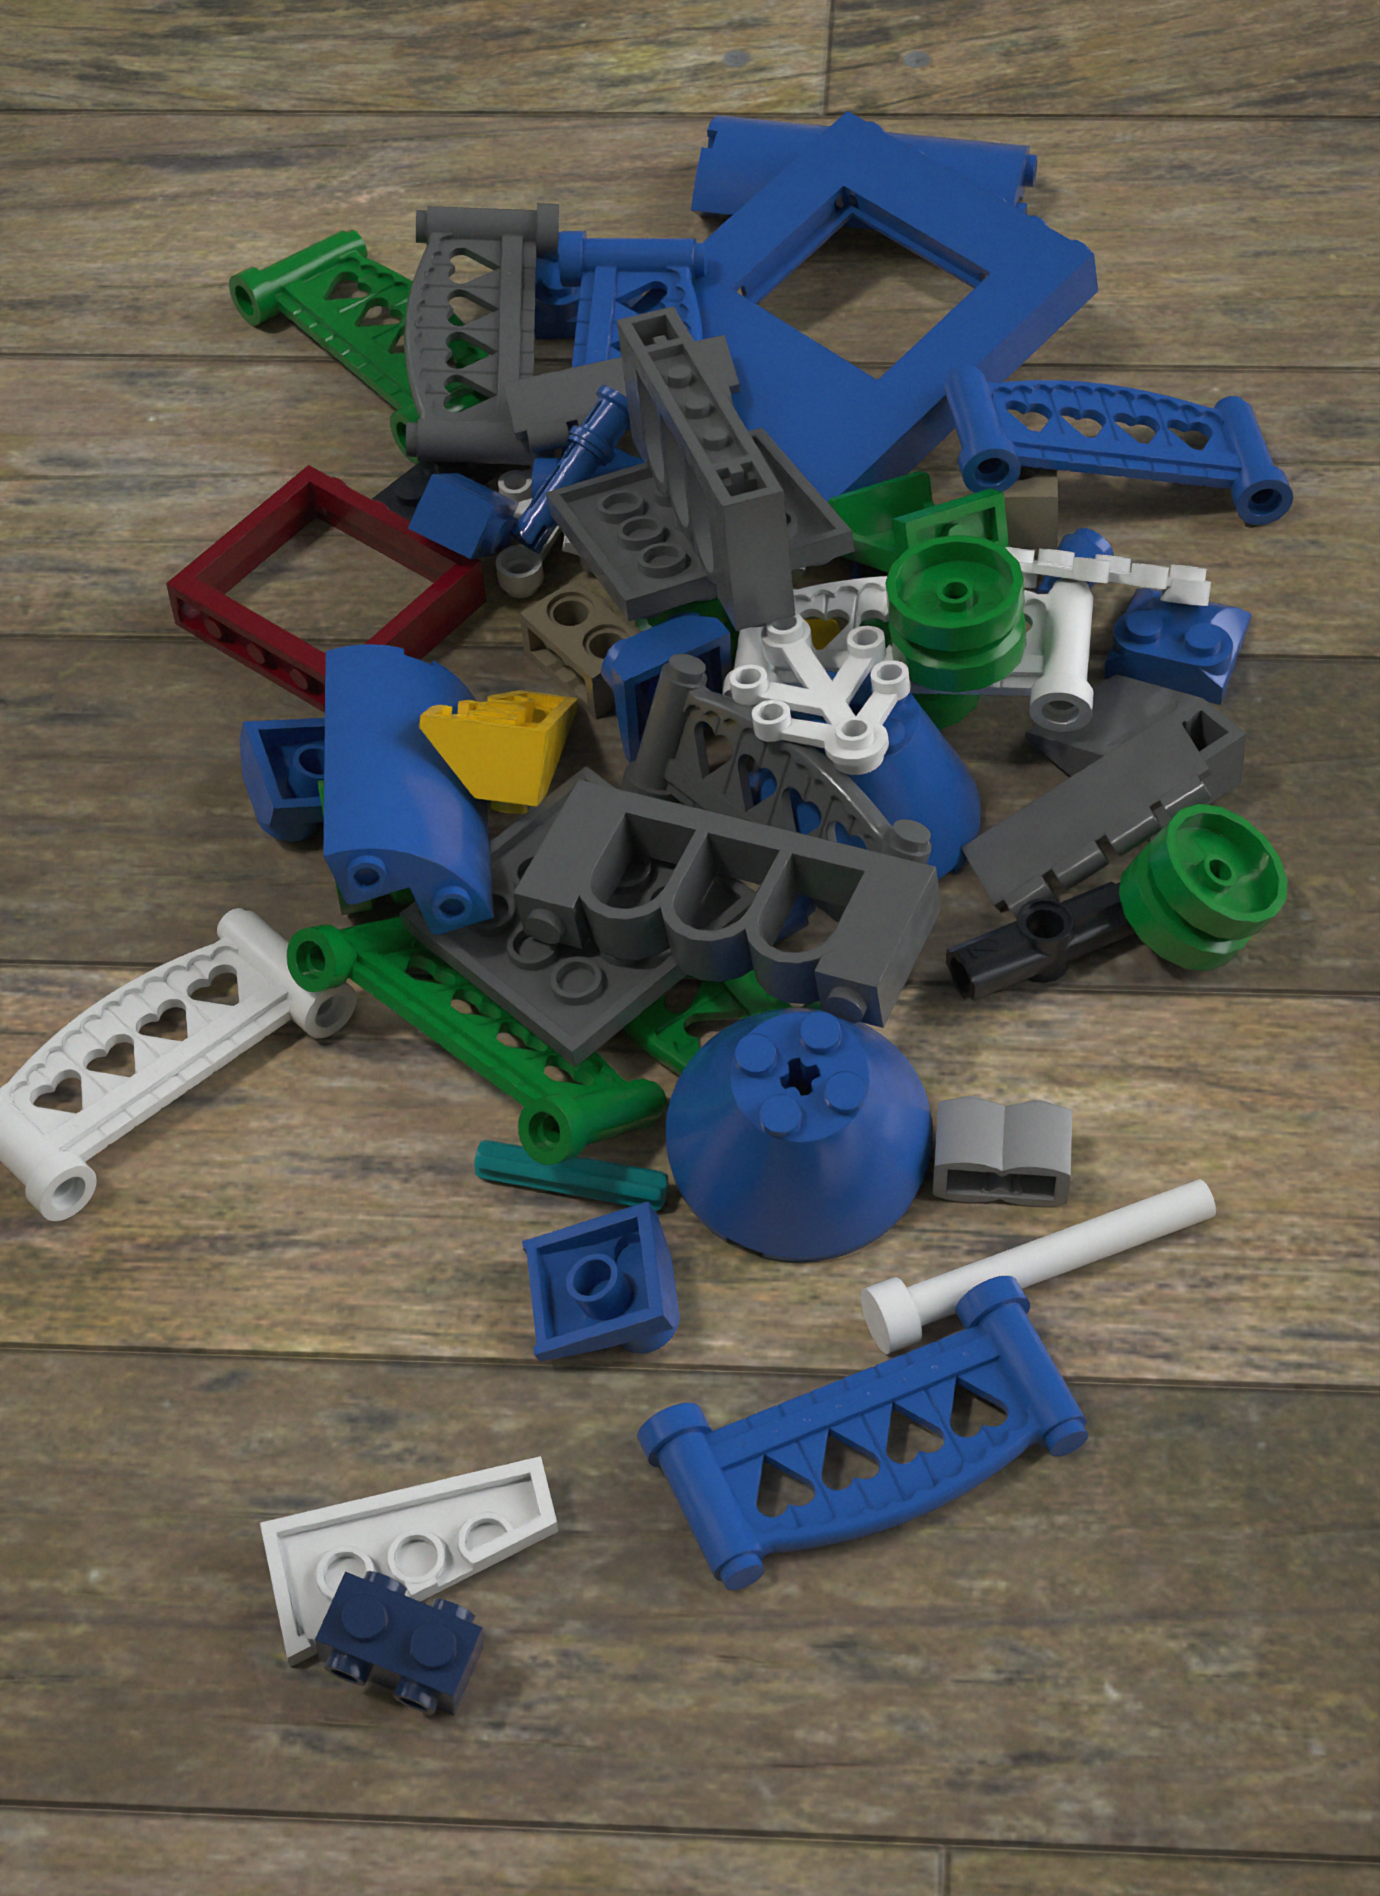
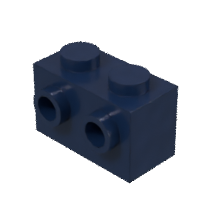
[315,1571,483,1716]

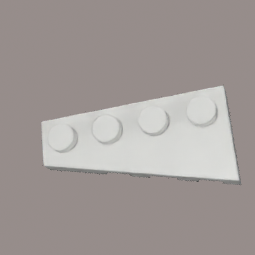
[260,1456,558,1667]

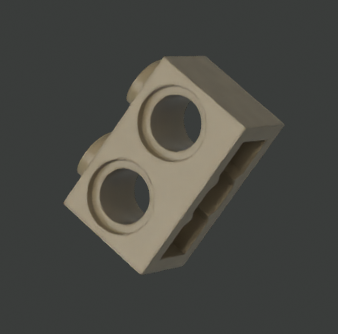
[520,579,642,719]

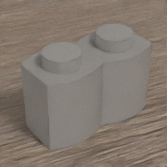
[933,1096,1072,1207]

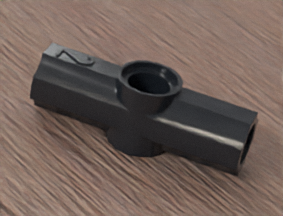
[946,881,1136,1001]

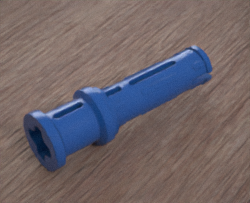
[509,385,630,554]

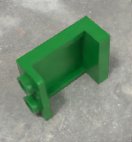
[828,471,1009,573]

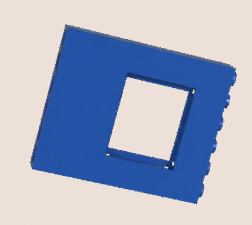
[617,111,1098,503]

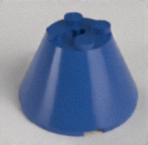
[747,671,981,880]
[666,1008,933,1262]

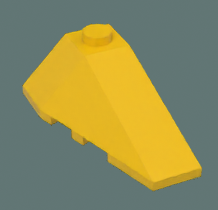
[419,690,578,814]

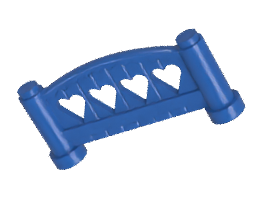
[532,231,708,499]
[944,364,1293,525]
[637,1275,1089,1590]

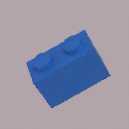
[408,473,519,559]

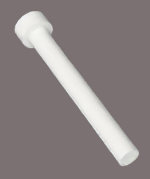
[860,1179,1216,1354]

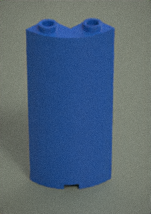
[691,115,1038,231]
[324,644,494,935]

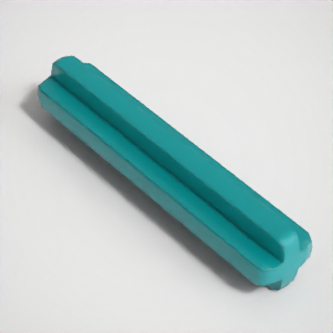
[474,1139,669,1211]

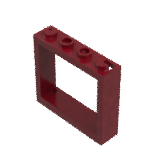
[166,465,486,713]

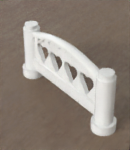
[722,576,1094,732]
[0,908,357,1221]

